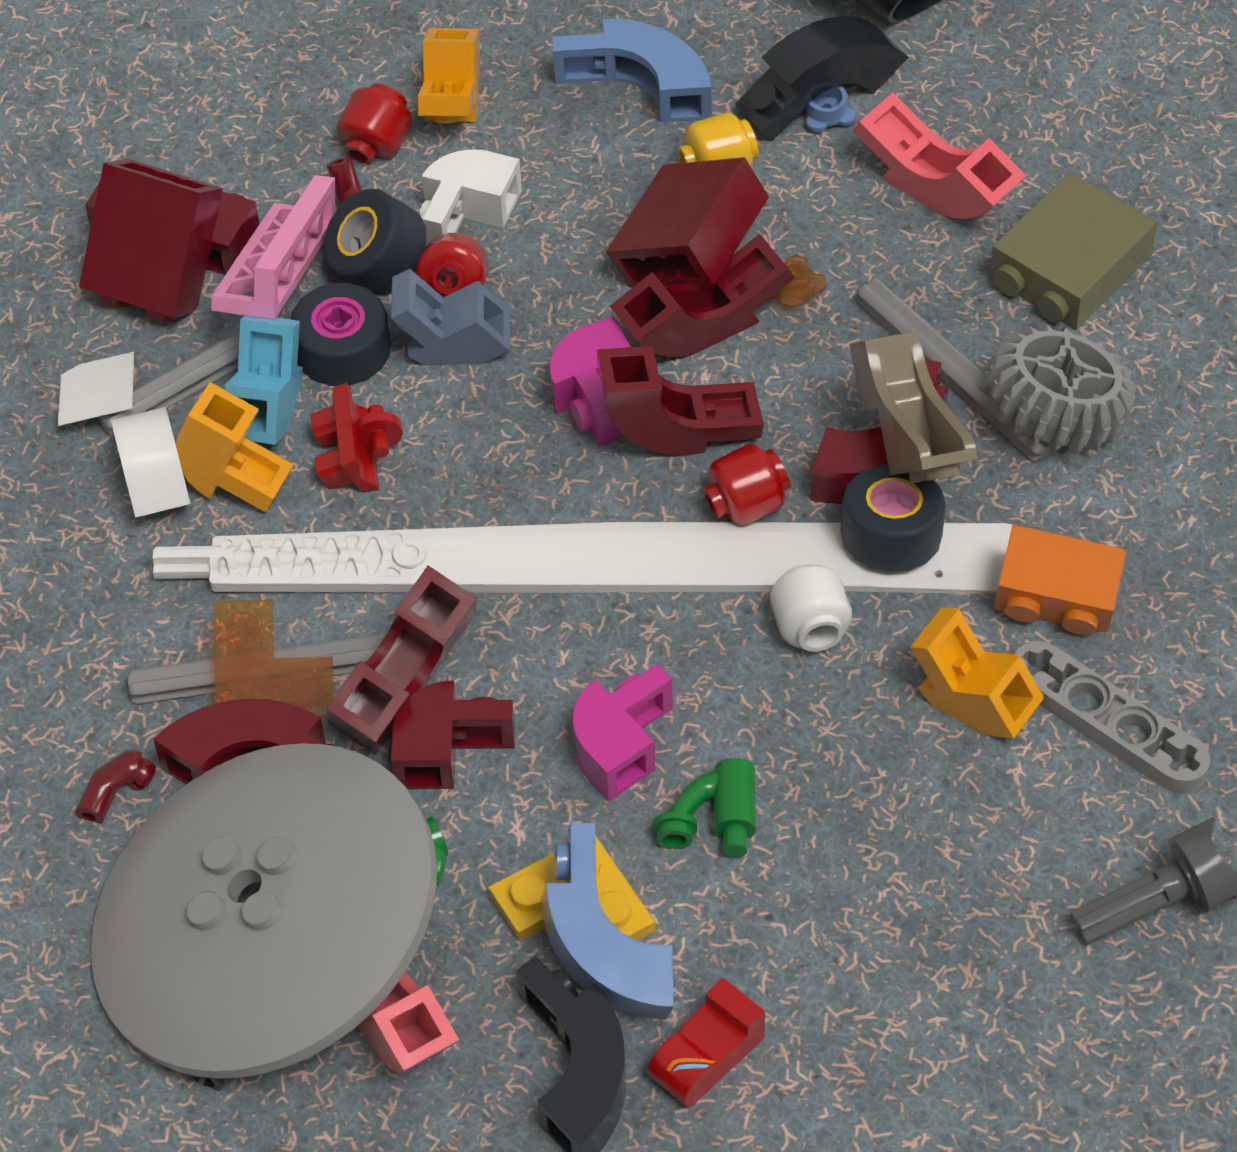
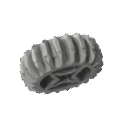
[985,324,1137,453]

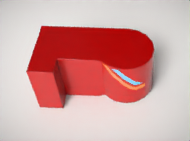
[647,977,765,1107]

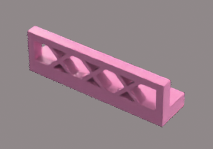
[211,175,335,320]

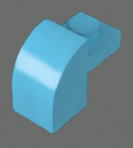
[225,315,303,445]

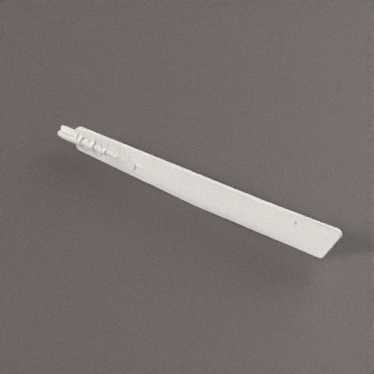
[152,522,1012,594]

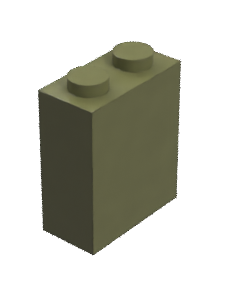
[990,172,1157,330]

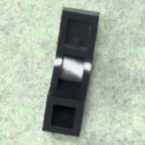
[735,16,909,141]
[516,956,626,1152]

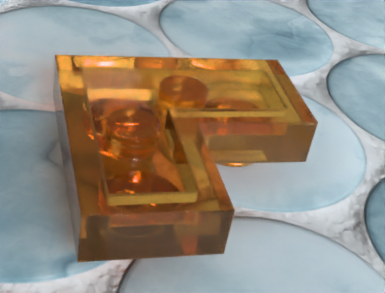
[214,600,334,716]

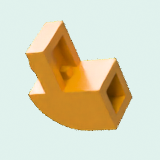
[418,28,480,123]
[176,382,294,512]
[910,607,1044,739]

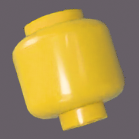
[677,112,759,168]

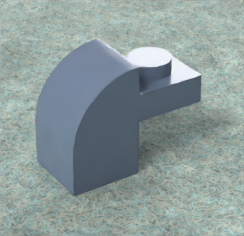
[390,269,511,365]

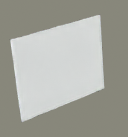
[58,352,134,426]

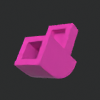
[550,316,631,446]
[573,664,673,802]

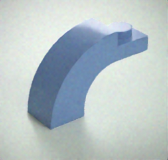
[552,19,712,122]
[541,823,674,1020]

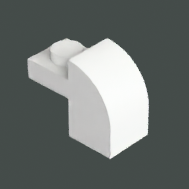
[419,149,522,247]
[111,407,190,517]

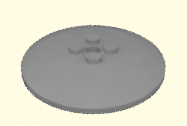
[91,743,437,1079]

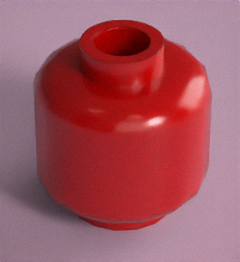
[336,83,412,164]
[416,233,488,297]
[703,443,791,526]

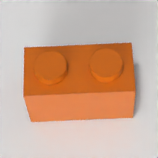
[993,524,1127,635]

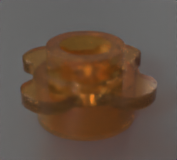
[774,255,826,308]

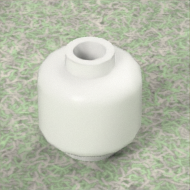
[770,564,852,652]

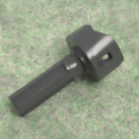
[1070,817,1237,945]

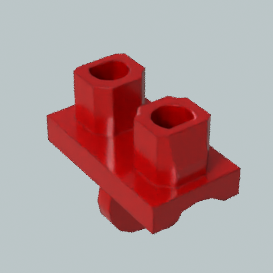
[310,383,403,493]

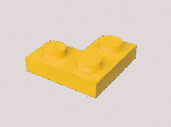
[488,835,656,941]

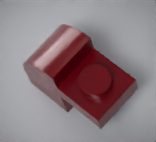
[391,680,515,790]

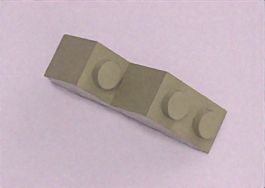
[850,331,978,483]

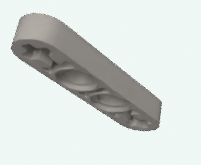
[1015,641,1210,794]

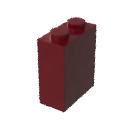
[606,157,769,288]
[79,159,223,322]

